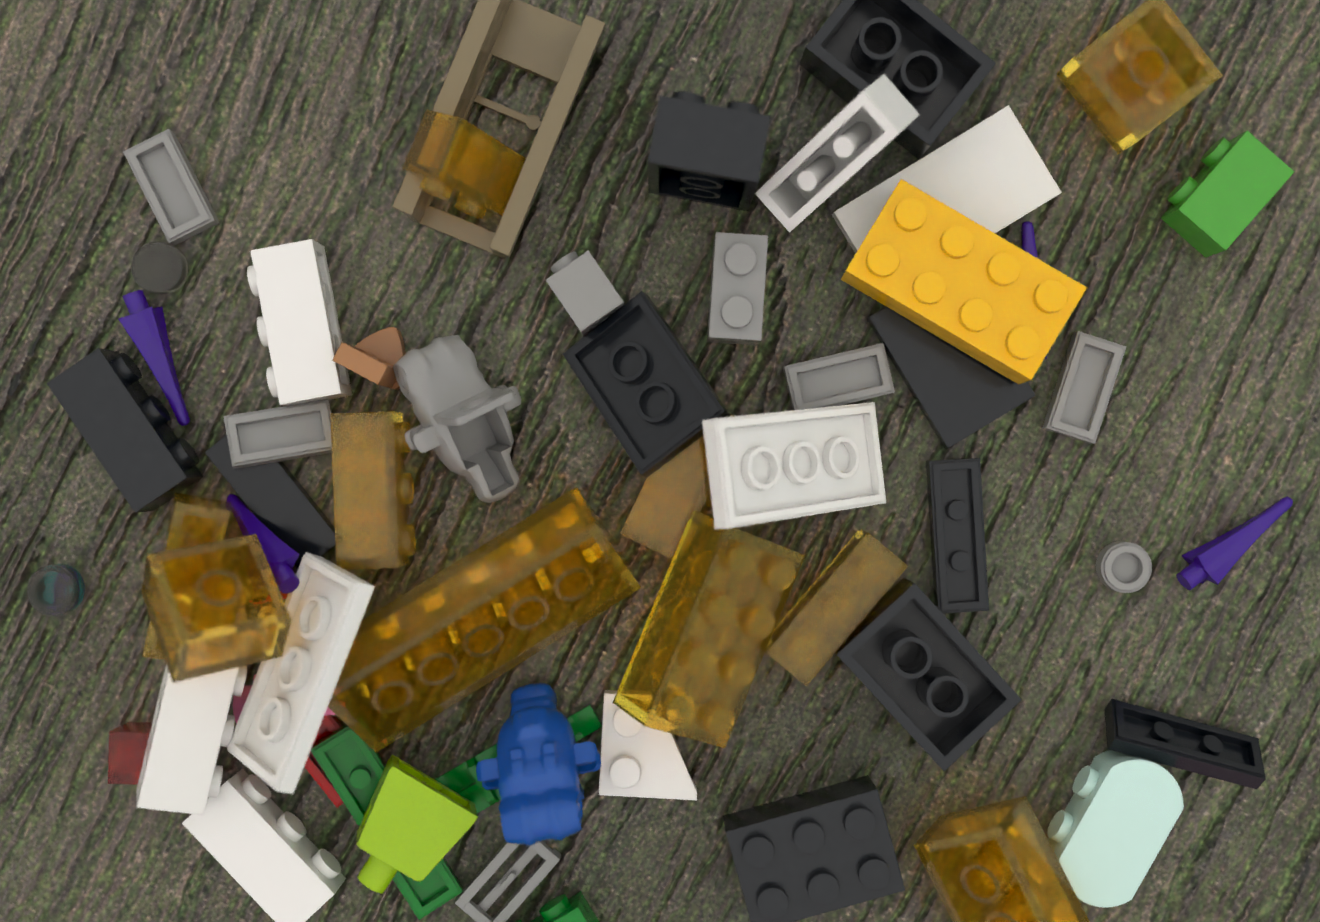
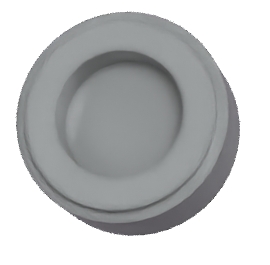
[1096,541,1152,593]

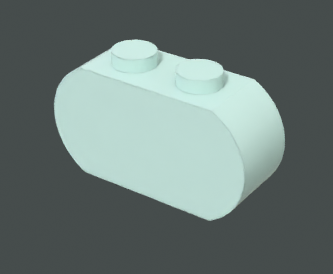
[1045,750,1184,908]

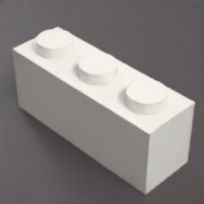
[755,74,920,233]
[247,239,352,406]
[136,637,247,815]
[182,769,346,922]

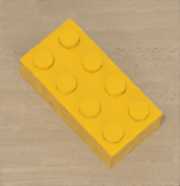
[841,179,1087,384]

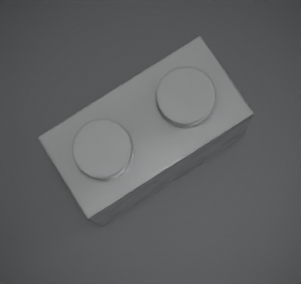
[707,232,768,345]

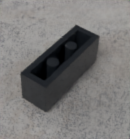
[47,348,204,513]

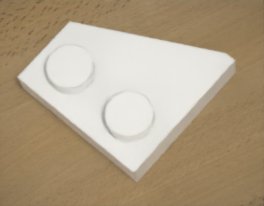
[599,690,697,801]

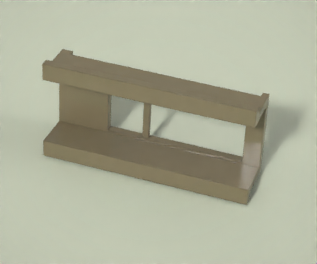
[392,0,606,259]

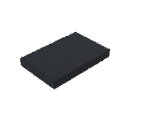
[563,291,730,478]
[866,307,1036,448]

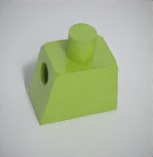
[356,754,478,894]

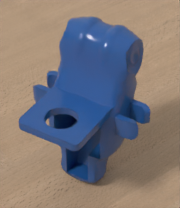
[476,683,601,846]

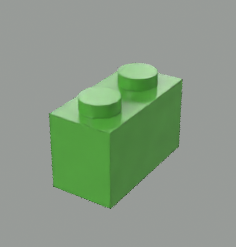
[1161,130,1294,258]

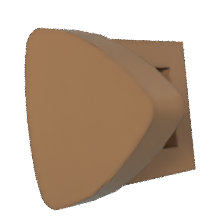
[332,326,406,390]

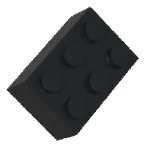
[799,0,996,159]
[648,91,771,211]
[829,578,1022,771]
[723,775,905,922]

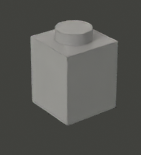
[546,250,624,336]

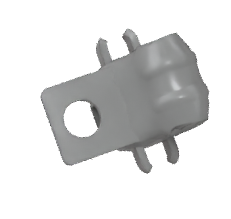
[393,335,521,503]

